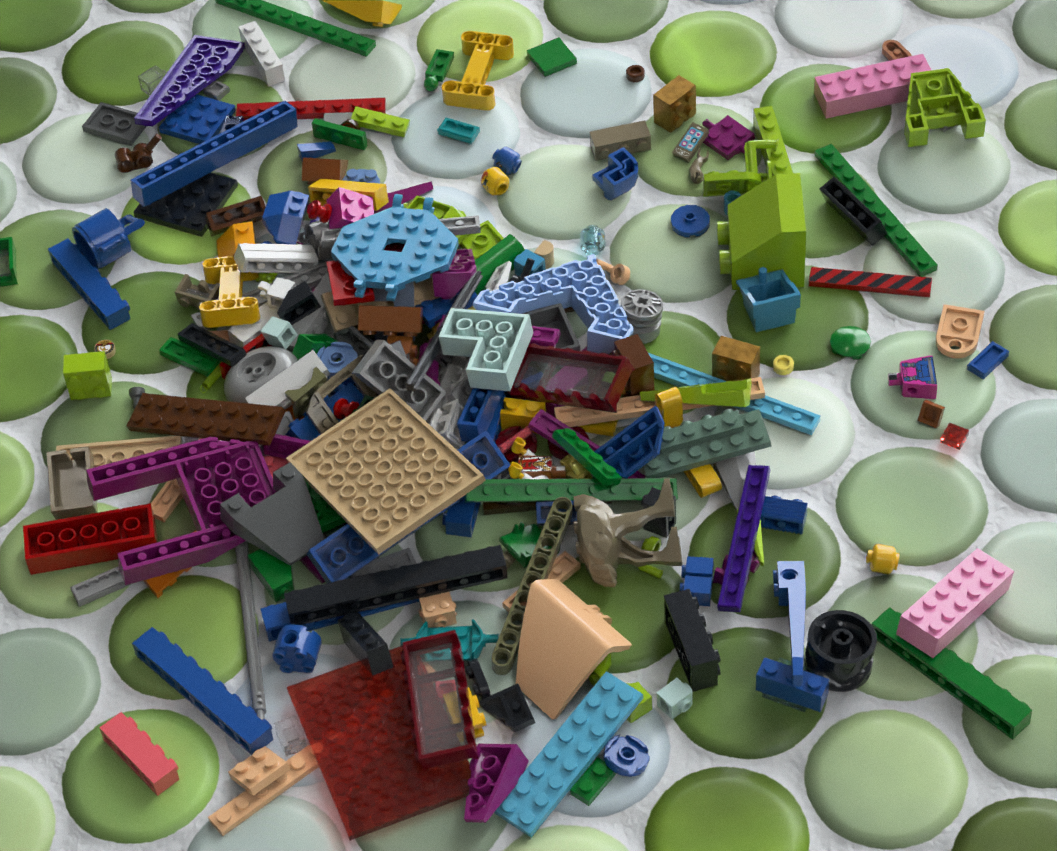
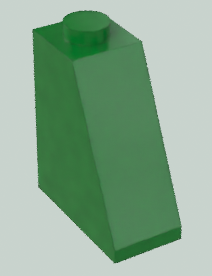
[248,549,295,603]

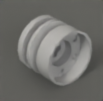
[620,289,663,343]

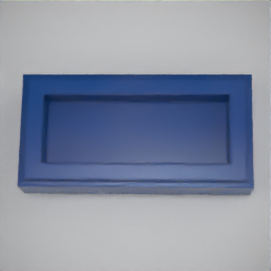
[967,341,1009,380]

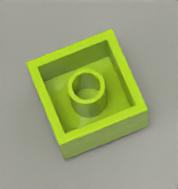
[63,351,112,400]

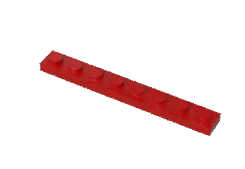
[236,97,386,122]

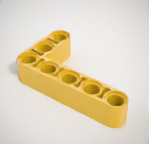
[655,387,722,498]

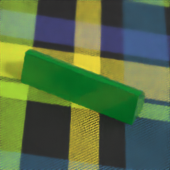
[460,234,525,295]

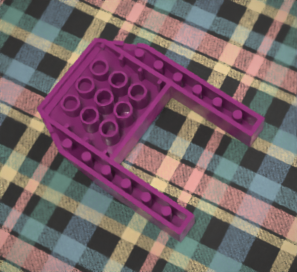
[86,437,276,585]

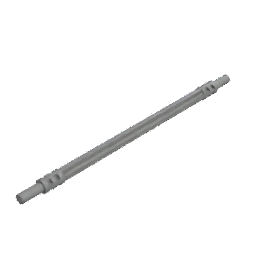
[235,541,266,720]

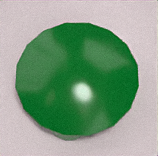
[830,326,871,360]

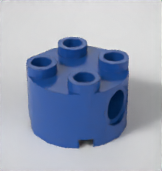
[272,624,322,673]

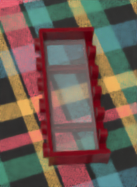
[507,343,635,413]
[400,630,479,771]

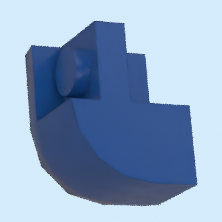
[592,147,638,200]

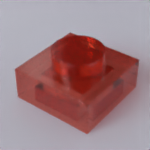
[940,423,969,450]

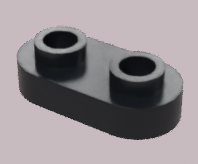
[465,658,491,700]

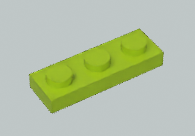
[351,107,410,138]

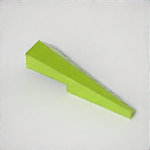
[640,378,752,407]

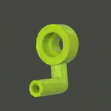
[638,536,663,579]

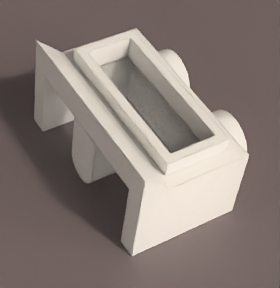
[438,399,465,449]

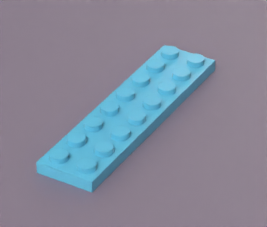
[494,671,643,838]

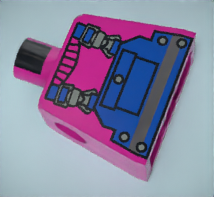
[888,355,937,399]

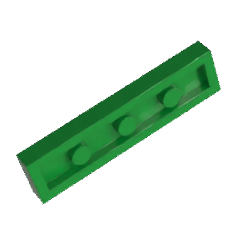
[552,428,622,486]

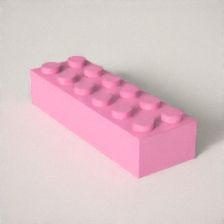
[814,54,931,119]
[896,548,1014,658]

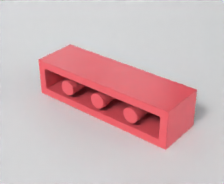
[99,712,179,796]

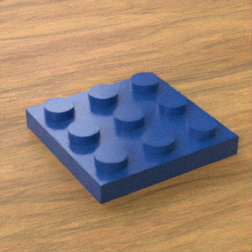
[159,94,236,144]

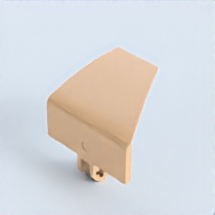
[516,579,632,719]

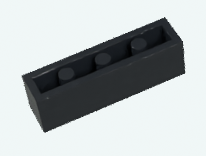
[819,177,888,246]
[338,612,393,676]

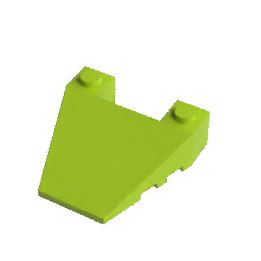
[904,68,986,147]

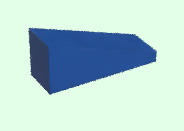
[297,141,336,162]

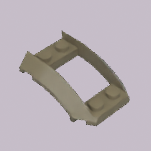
[306,355,377,435]

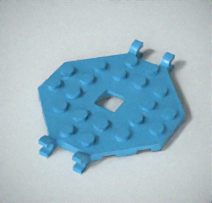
[331,194,459,301]

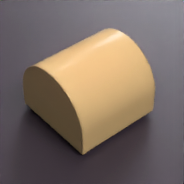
[534,240,554,268]

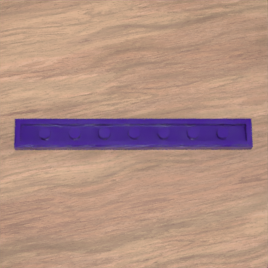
[717,465,771,612]

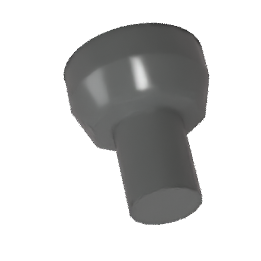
[129,387,145,409]

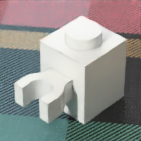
[258,277,296,310]

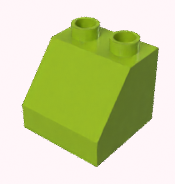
[717,173,806,290]

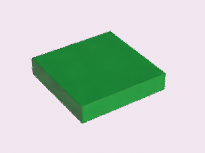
[527,37,577,77]

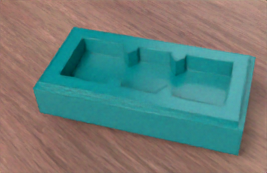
[437,117,480,144]

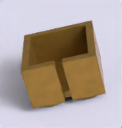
[653,75,696,133]
[712,336,760,381]

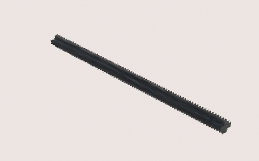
[405,271,483,392]

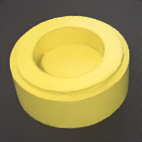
[773,355,794,375]

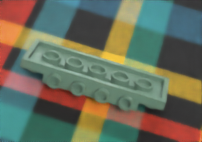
[643,409,772,478]

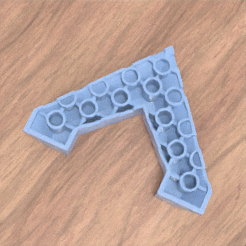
[473,254,634,354]

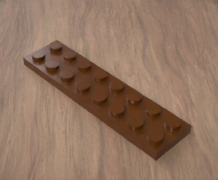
[126,393,286,446]

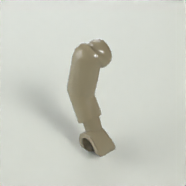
[689,148,709,184]

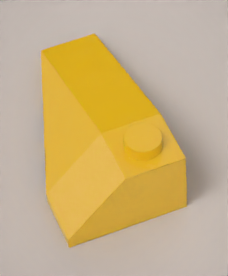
[322,0,402,27]

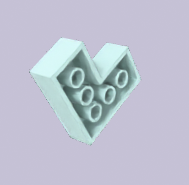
[439,308,533,391]

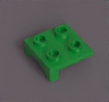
[499,522,560,568]

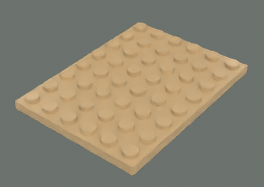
[286,388,486,555]

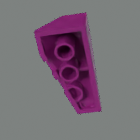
[432,249,477,299]
[464,744,529,823]

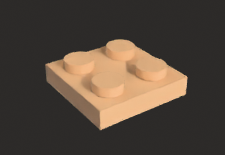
[228,746,290,796]

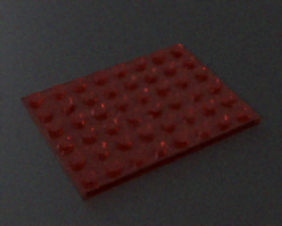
[287,645,471,841]

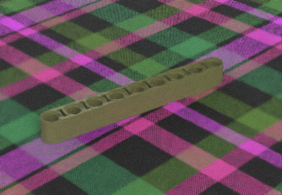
[492,497,572,675]

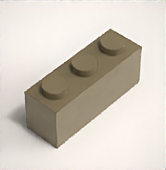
[589,120,651,161]

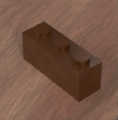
[205,196,266,237]

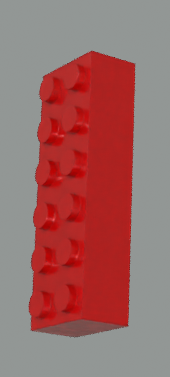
[23,503,158,575]

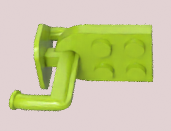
[703,139,778,197]

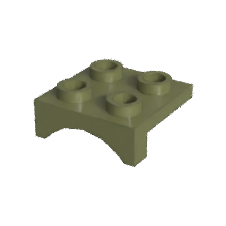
[285,367,327,419]

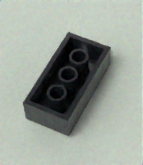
[664,589,721,692]

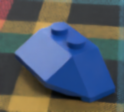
[262,191,310,245]
[594,406,665,479]

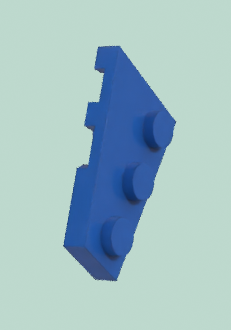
[415,289,478,328]

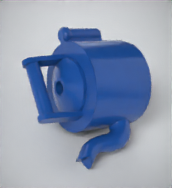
[72,208,145,269]

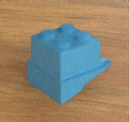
[736,267,801,332]

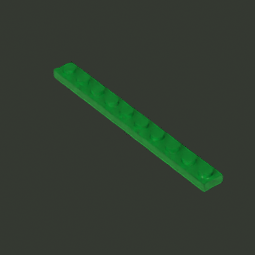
[215,0,376,57]
[815,143,938,277]
[465,478,678,503]

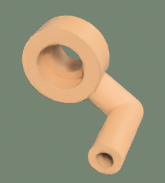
[596,258,630,285]

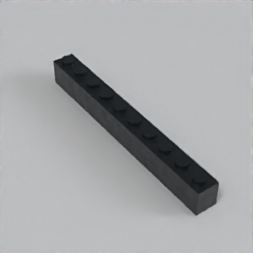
[284,545,508,625]

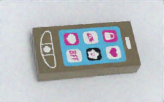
[672,122,710,163]

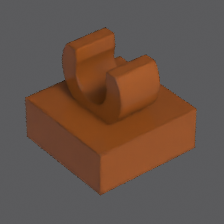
[917,400,945,428]

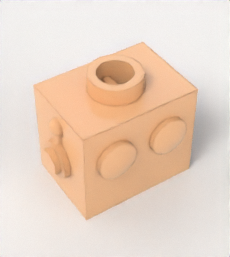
[419,592,457,628]

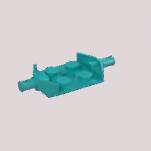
[400,619,499,662]

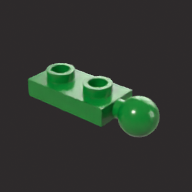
[424,49,454,91]

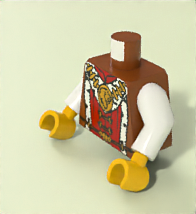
[508,437,566,479]

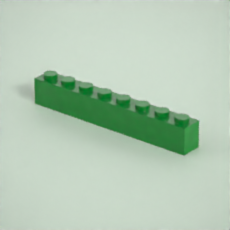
[872,607,1032,740]

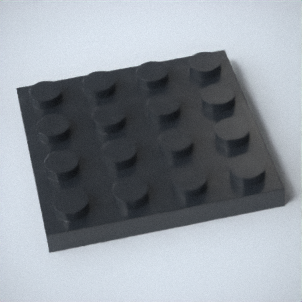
[133,172,238,237]

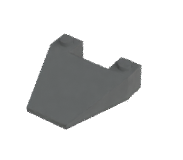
[220,462,324,566]

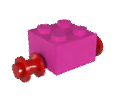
[307,187,374,229]

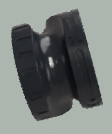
[804,610,877,692]

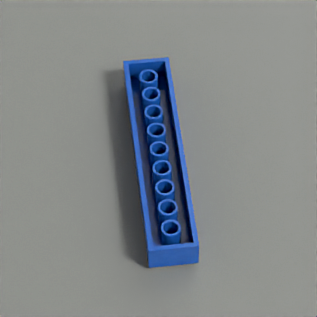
[306,431,511,583]

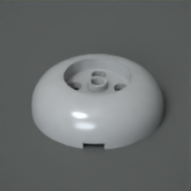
[224,346,298,403]

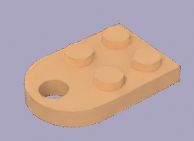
[936,304,985,358]

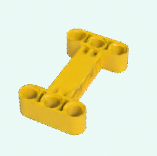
[441,31,514,110]
[199,256,260,328]

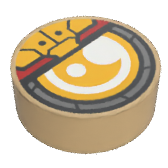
[94,340,116,359]

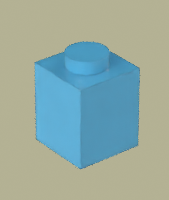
[514,249,546,275]

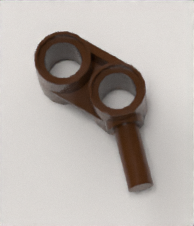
[115,134,162,173]

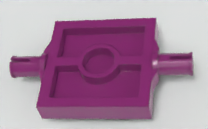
[702,115,755,160]

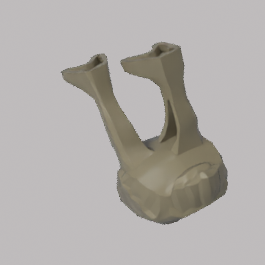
[573,478,683,588]

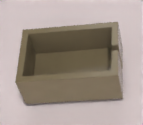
[46,446,98,520]

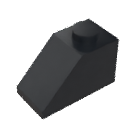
[277,281,321,325]

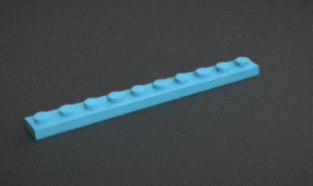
[648,353,821,435]

